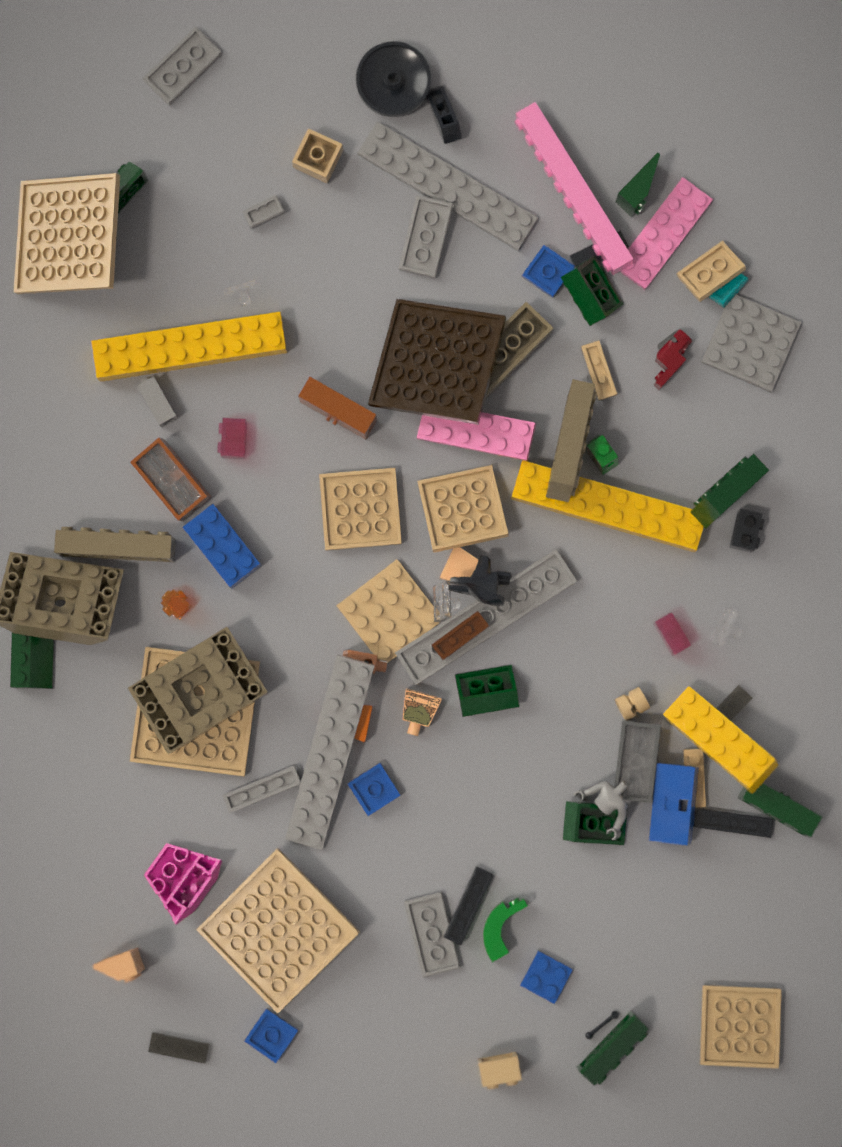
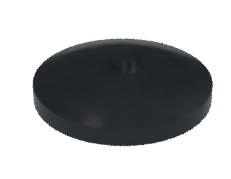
[356,41,431,117]

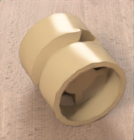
[614,687,650,721]

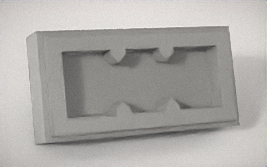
[242,195,285,229]

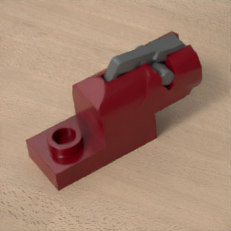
[654,329,692,390]

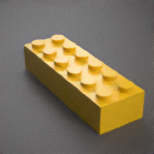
[663,686,779,794]

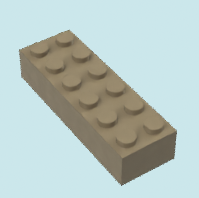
[485,302,553,400]
[546,379,597,502]
[54,527,176,562]

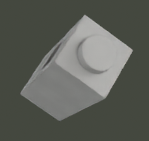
[137,376,178,428]

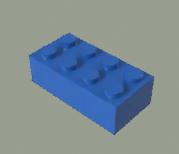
[183,504,262,589]

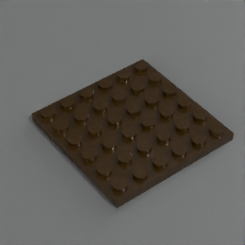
[368,299,506,425]

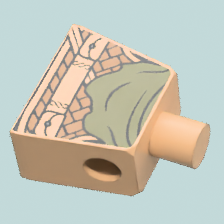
[403,689,442,736]

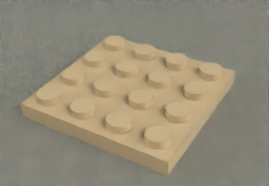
[417,465,509,553]
[319,468,402,551]
[336,559,444,663]
[700,985,781,1068]

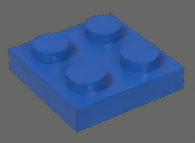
[522,245,575,298]
[347,763,401,816]
[520,951,573,1004]
[244,1008,298,1063]

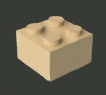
[292,128,343,183]
[478,1052,522,1089]

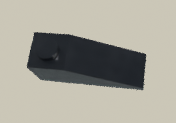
[427,85,462,145]

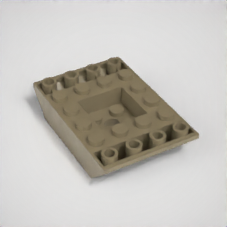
[0,552,124,645]
[128,627,268,754]

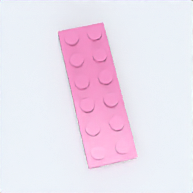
[620,177,713,290]
[417,412,536,461]

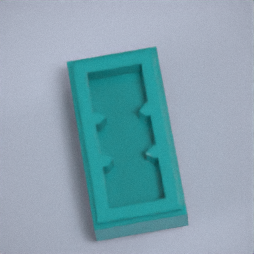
[709,273,748,308]

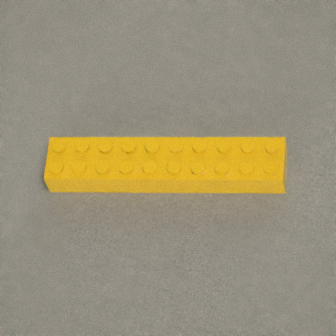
[91,312,287,382]
[511,460,704,552]

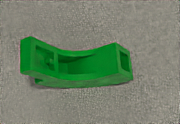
[483,897,528,962]

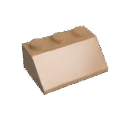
[92,947,145,983]

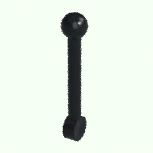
[585,1011,619,1040]

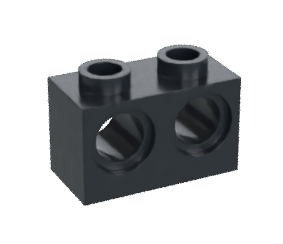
[729,508,765,553]

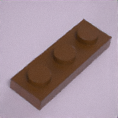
[431,611,489,661]

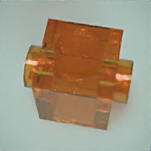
[161,589,192,620]

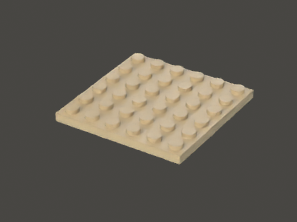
[14,173,120,294]
[129,647,260,777]
[196,848,360,1014]

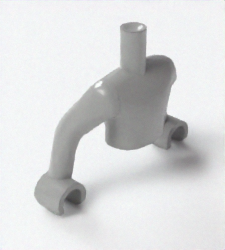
[574,781,629,840]

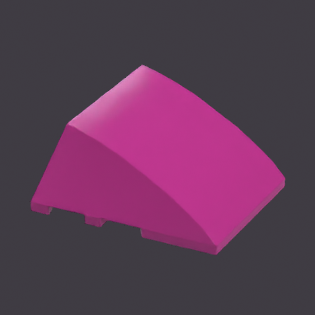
[144,843,222,925]

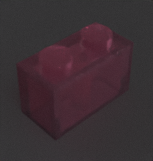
[217,418,247,459]
[653,612,691,656]

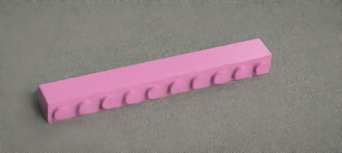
[515,102,633,275]

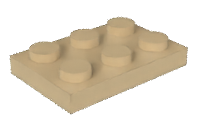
[677,241,746,302]

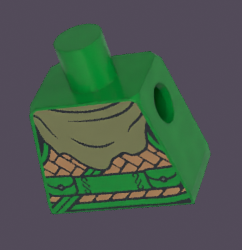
[585,435,619,475]

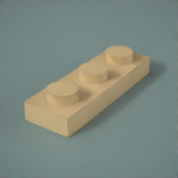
[581,341,617,401]
[683,749,706,808]

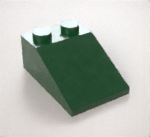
[615,152,660,218]
[562,801,628,845]

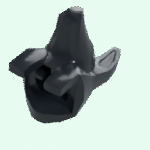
[448,555,511,606]

